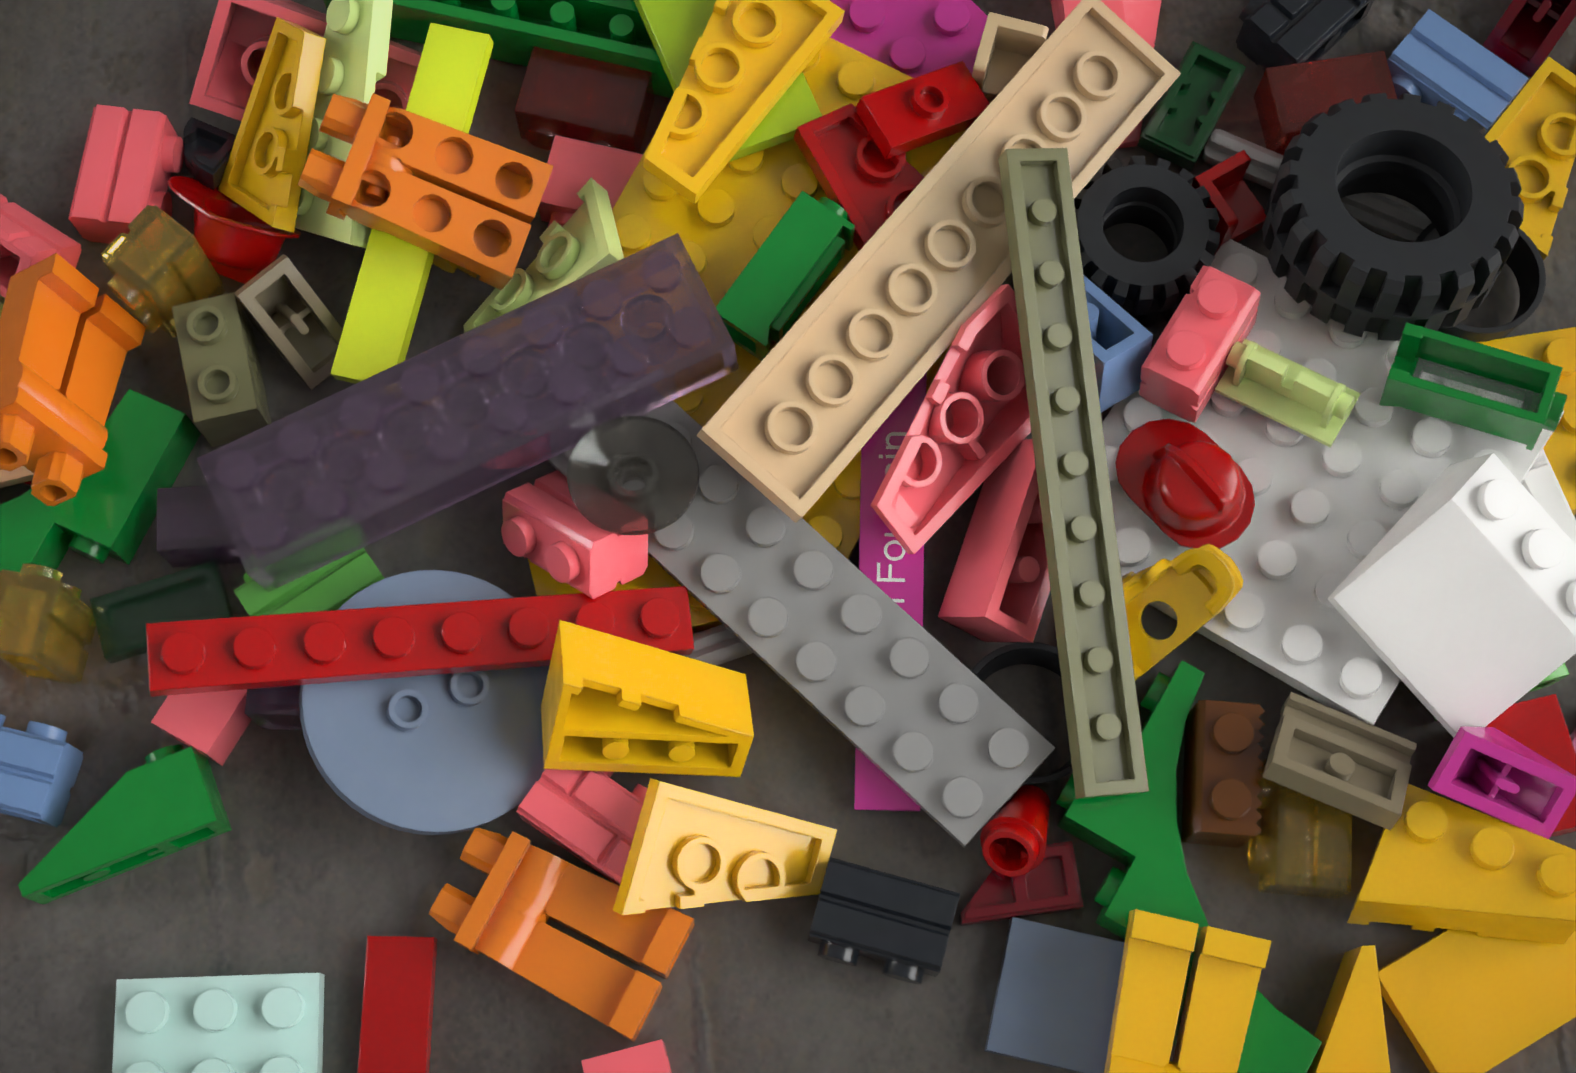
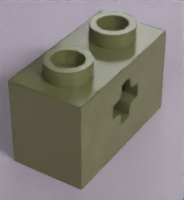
[172,292,274,447]

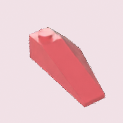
[189,0,422,121]
[871,284,1031,554]

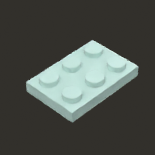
[112,973,325,1073]

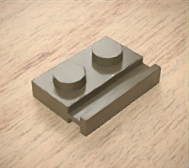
[1263,692,1417,831]

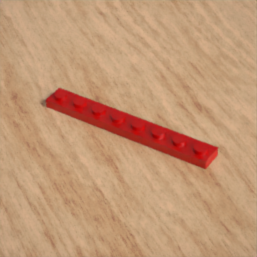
[146,586,695,697]

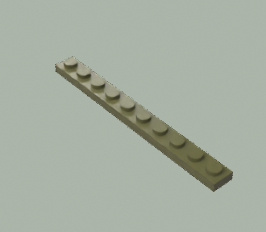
[998,148,1149,799]

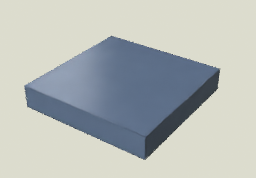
[984,917,1125,1073]

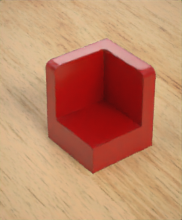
[1191,150,1266,256]

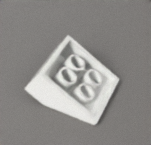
[1327,453,1576,738]

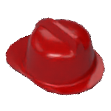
[167,176,301,284]
[1115,418,1255,549]

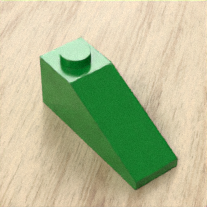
[18,744,232,905]

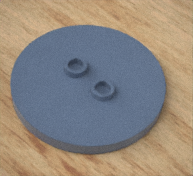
[299,570,549,835]

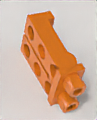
[298,93,554,290]
[0,253,146,506]
[429,827,695,1042]

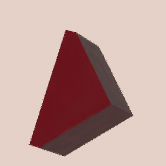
[1482,0,1576,78]

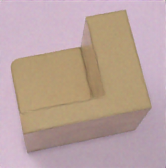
[972,12,1049,103]

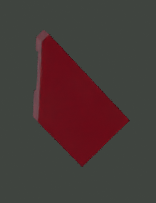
[959,841,1084,926]

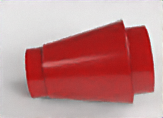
[980,785,1051,877]

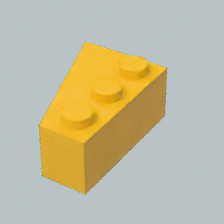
[541,620,754,777]
[1347,784,1576,944]

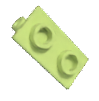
[1215,339,1361,448]

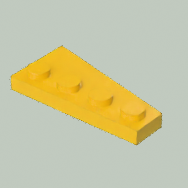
[643,0,845,204]

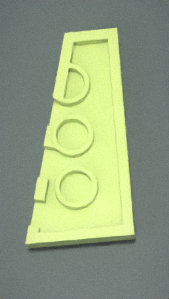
[295,0,393,248]

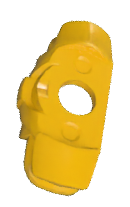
[1122,544,1243,681]

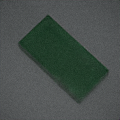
[90,560,233,664]

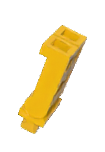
[1104,909,1271,1073]

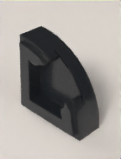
[183,117,236,190]

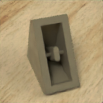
[234,254,343,390]

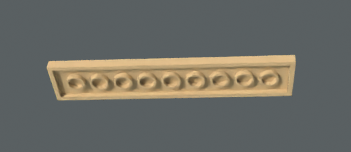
[696,0,1181,523]

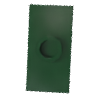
[1137,41,1246,172]

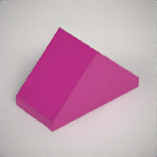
[1428,726,1576,839]

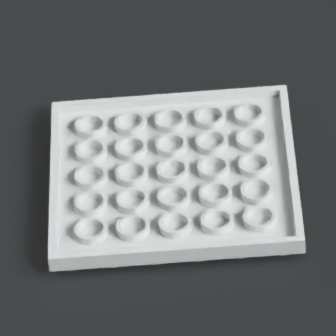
[1102,239,1565,726]

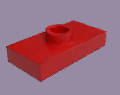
[855,61,990,160]

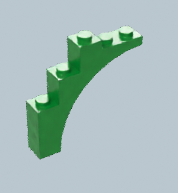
[0,389,201,607]
[1055,660,1322,1073]

